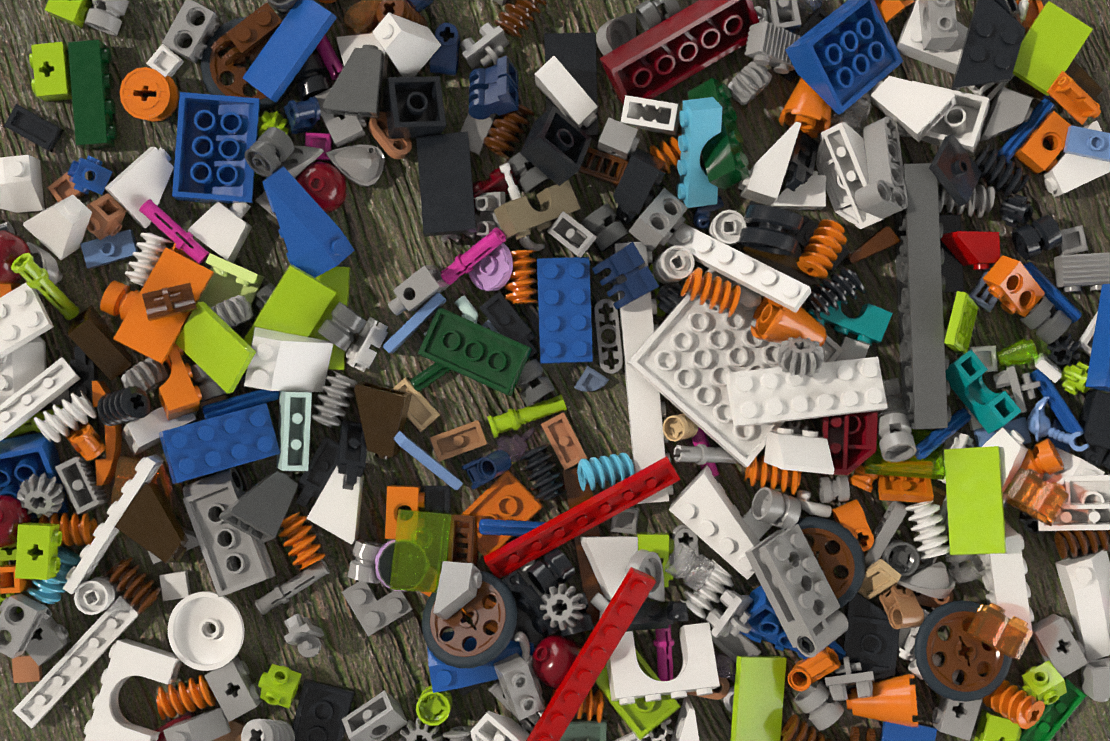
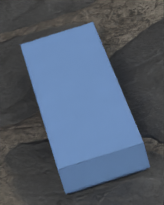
[383,293,447,354]
[394,431,463,490]

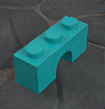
[805,284,893,345]
[945,349,1021,434]

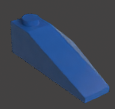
[262,166,355,278]
[740,585,846,660]
[427,631,535,693]

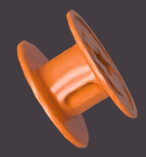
[120,67,179,122]

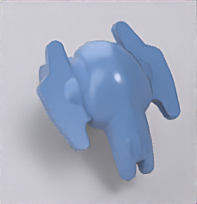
[1026,396,1089,451]

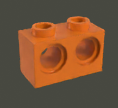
[983,255,1045,317]

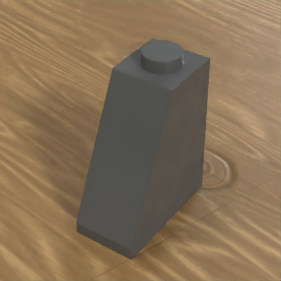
[323,45,385,118]
[219,471,298,543]

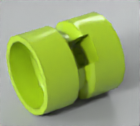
[416,685,453,726]

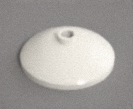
[168,591,244,671]

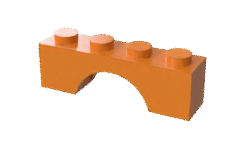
[159,343,202,421]

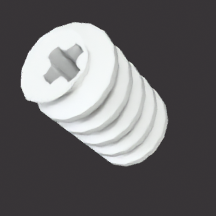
[125,233,174,286]
[34,390,97,443]
[905,501,950,559]
[679,559,734,619]

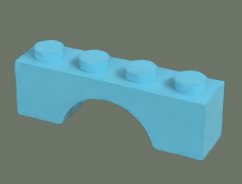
[676,97,722,208]

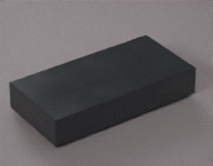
[4,104,64,152]

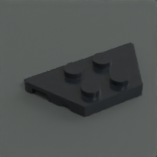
[950,0,1025,91]
[840,593,900,690]

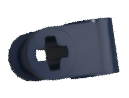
[430,23,460,76]
[284,97,321,134]
[461,450,511,490]

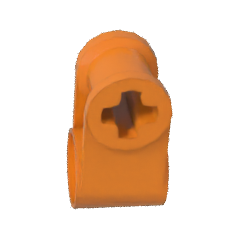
[65,422,106,461]
[832,499,874,551]

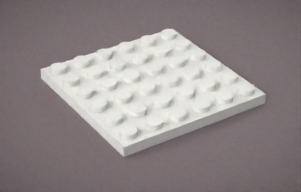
[627,268,843,467]

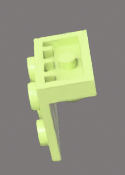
[198,253,264,308]

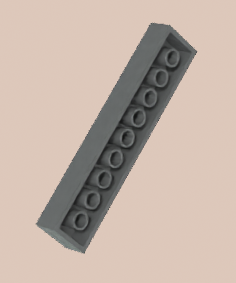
[894,163,951,429]

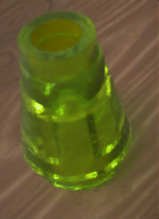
[996,338,1038,367]

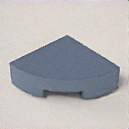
[574,366,609,392]

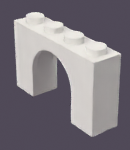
[606,622,720,705]
[84,638,182,741]

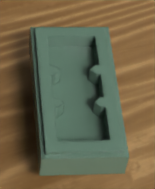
[560,719,607,741]

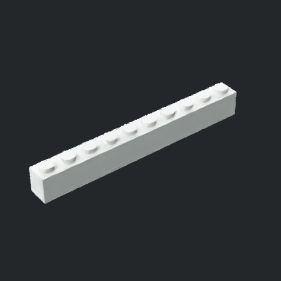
[614,242,673,504]

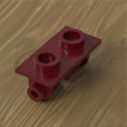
[473,167,519,211]

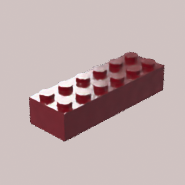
[600,0,760,106]

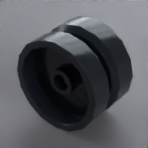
[738,205,804,256]

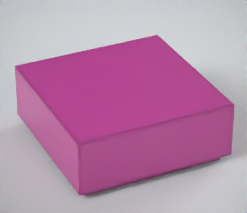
[305,132,333,161]

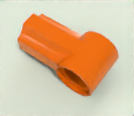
[788,646,841,691]

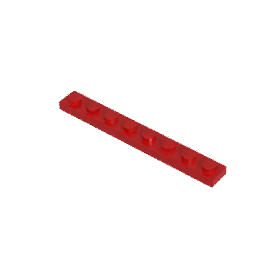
[484,456,681,579]
[526,567,656,741]

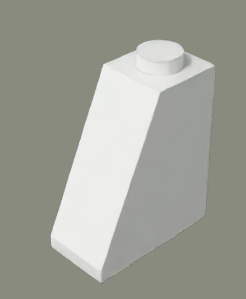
[373,12,441,77]
[535,56,598,128]
[871,76,956,142]
[621,95,681,136]
[1043,121,1110,197]
[105,147,174,228]
[23,194,92,260]
[122,407,197,456]
[982,428,1028,505]
[306,466,364,544]
[580,536,638,600]

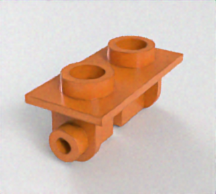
[1047,71,1101,125]

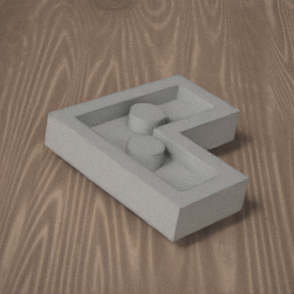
[342,581,413,636]

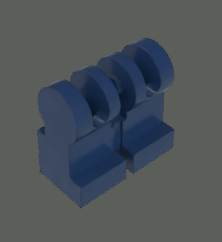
[469,55,518,120]
[592,242,659,310]

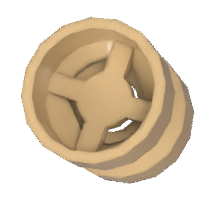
[663,413,698,442]

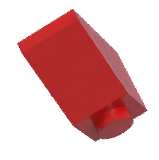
[941,231,1000,270]

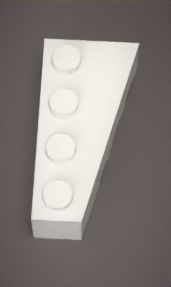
[896,0,995,88]
[669,465,760,580]
[977,522,1034,636]

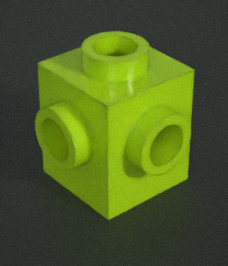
[1022,660,1067,705]
[258,664,302,709]

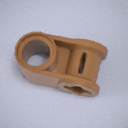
[879,583,924,629]

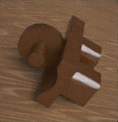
[142,283,197,321]

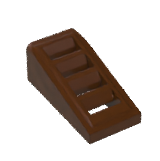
[578,147,629,187]
[843,226,901,265]
[448,514,478,567]

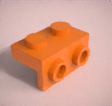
[876,460,934,503]

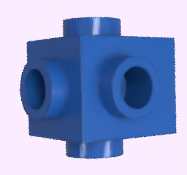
[68,155,112,195]

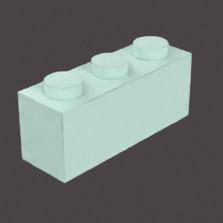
[276,391,312,471]

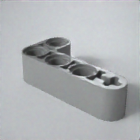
[855,116,908,219]

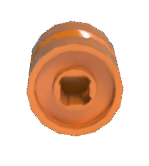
[100,280,140,320]
[1019,438,1064,484]

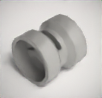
[818,476,850,503]

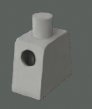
[388,265,450,316]

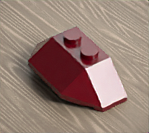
[821,411,878,475]

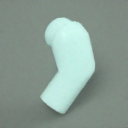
[455,295,478,323]

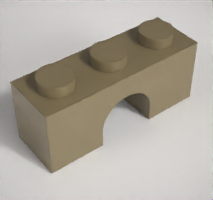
[493,180,581,240]

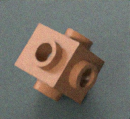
[86,193,127,240]

